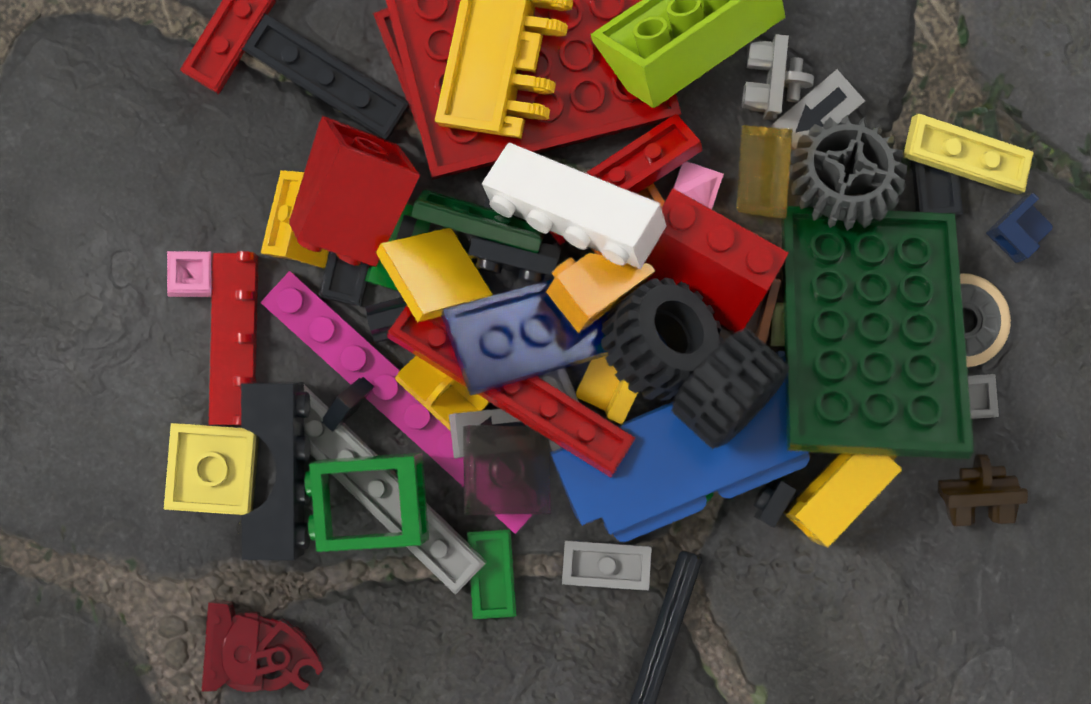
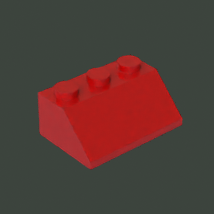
[644,188,789,334]

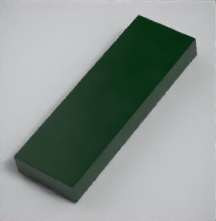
[411,190,545,254]

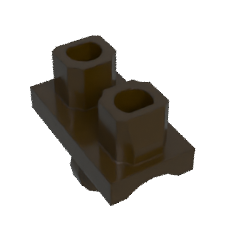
[938,454,1028,527]

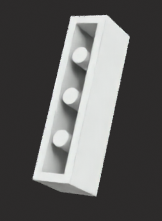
[482,142,666,269]

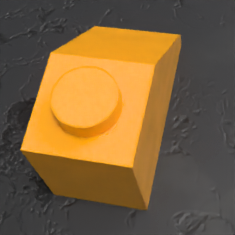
[546,253,655,333]

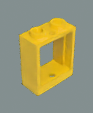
[783,453,902,547]

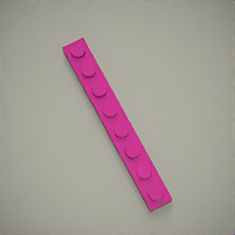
[260,271,544,534]

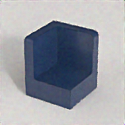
[986,192,1053,263]

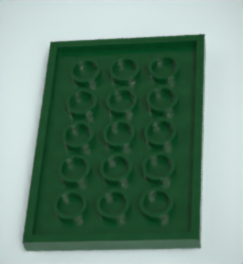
[781,206,974,459]

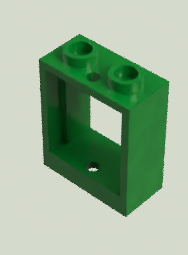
[305,453,429,552]

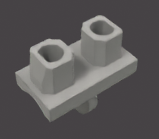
[742,34,814,121]

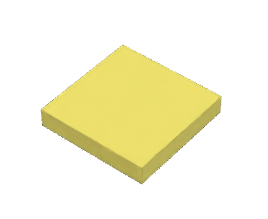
[164,423,259,515]

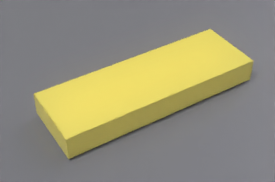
[903,114,1034,195]

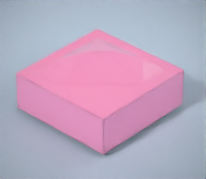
[674,161,724,209]
[167,251,212,297]

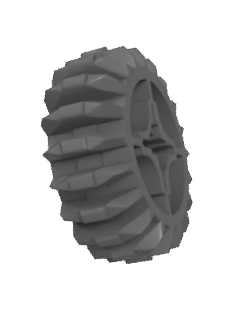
[788,115,907,231]

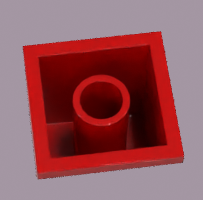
[289,116,420,267]

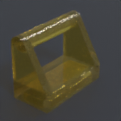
[736,125,793,218]

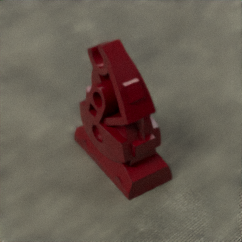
[202,599,325,692]

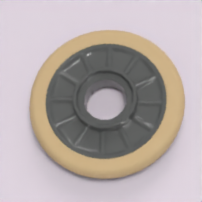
[960,274,1011,367]

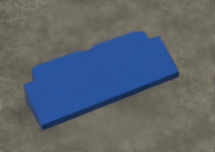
[550,356,810,542]

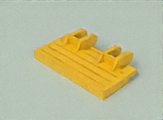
[434,0,573,138]

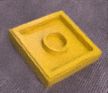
[376,228,493,322]

